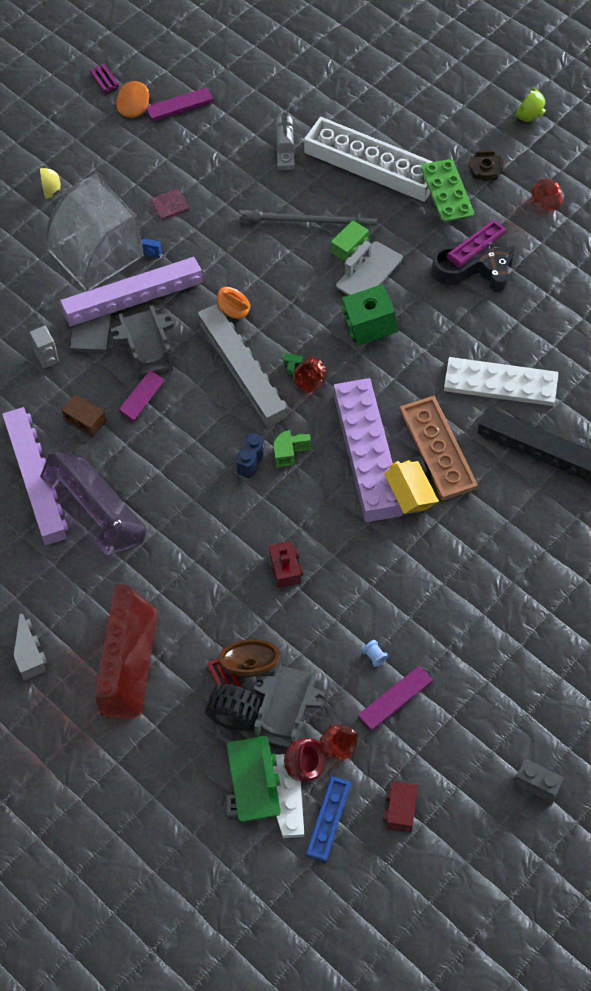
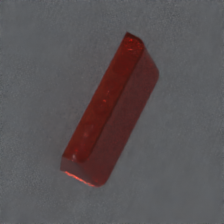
[95,584,158,718]

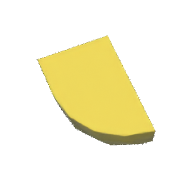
[40,168,61,199]

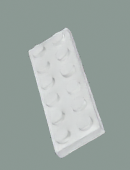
[444,357,558,406]

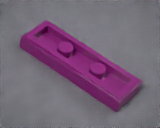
[118,370,165,422]

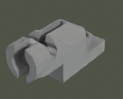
[276,116,295,170]

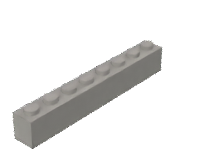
[197,304,288,427]

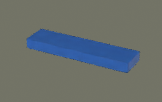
[306,776,351,863]

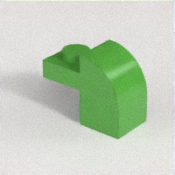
[274,430,311,468]

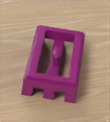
[90,64,119,94]

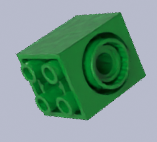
[341,284,398,346]

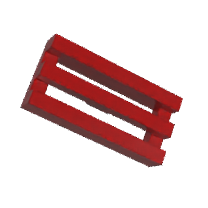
[207,658,242,688]

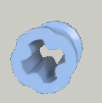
[362,640,388,667]

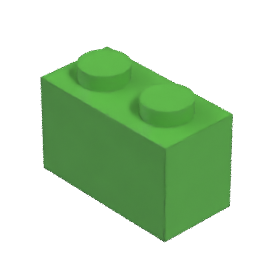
[331,221,370,261]

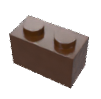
[61,395,106,437]

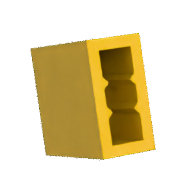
[384,460,439,514]

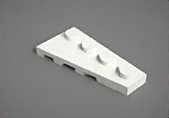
[273,754,304,838]

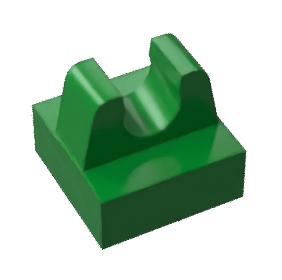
[283,353,304,376]

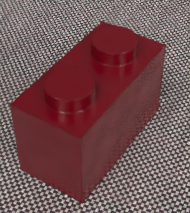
[383,782,418,833]

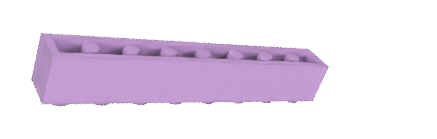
[60,257,203,327]
[2,407,68,545]

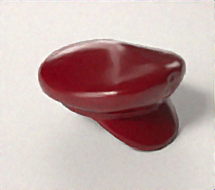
[284,738,325,782]

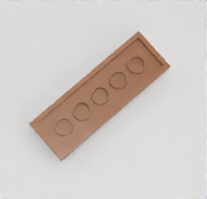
[400,396,478,501]

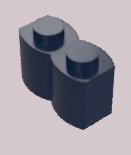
[236,433,265,478]

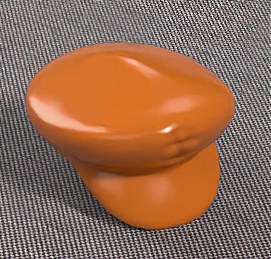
[116,81,149,118]
[217,287,250,319]

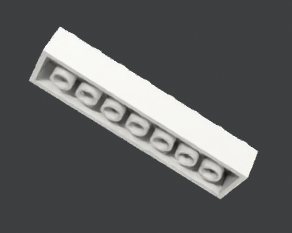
[304,117,432,202]

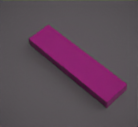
[146,87,214,122]
[447,220,507,268]
[358,666,433,732]

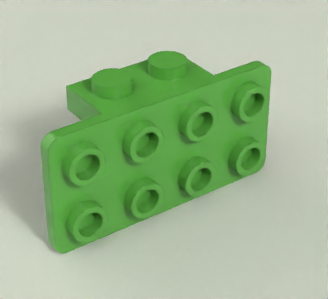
[421,159,474,222]

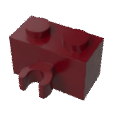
[269,541,304,588]

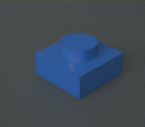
[142,238,162,258]

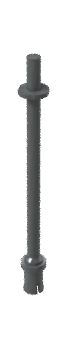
[239,209,377,225]

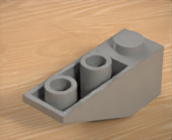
[14,613,47,681]

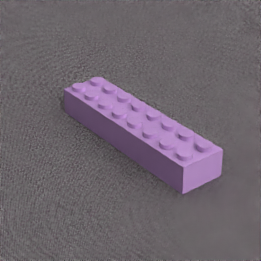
[334,378,403,522]

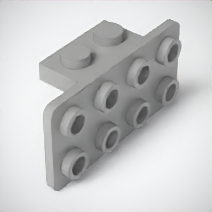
[336,241,403,295]

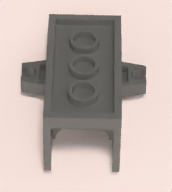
[110,305,174,379]
[253,662,325,749]

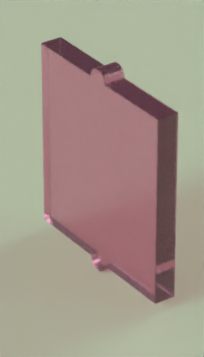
[151,188,190,220]

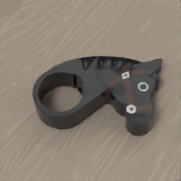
[431,242,515,292]

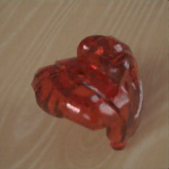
[531,178,564,210]
[293,357,328,393]
[319,724,359,762]

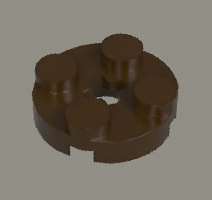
[469,150,504,180]

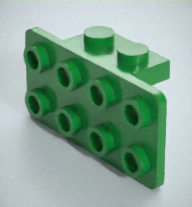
[227,736,281,822]

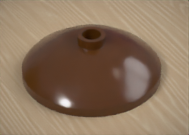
[219,640,280,677]

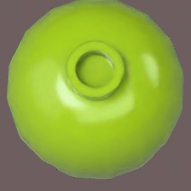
[514,87,546,122]

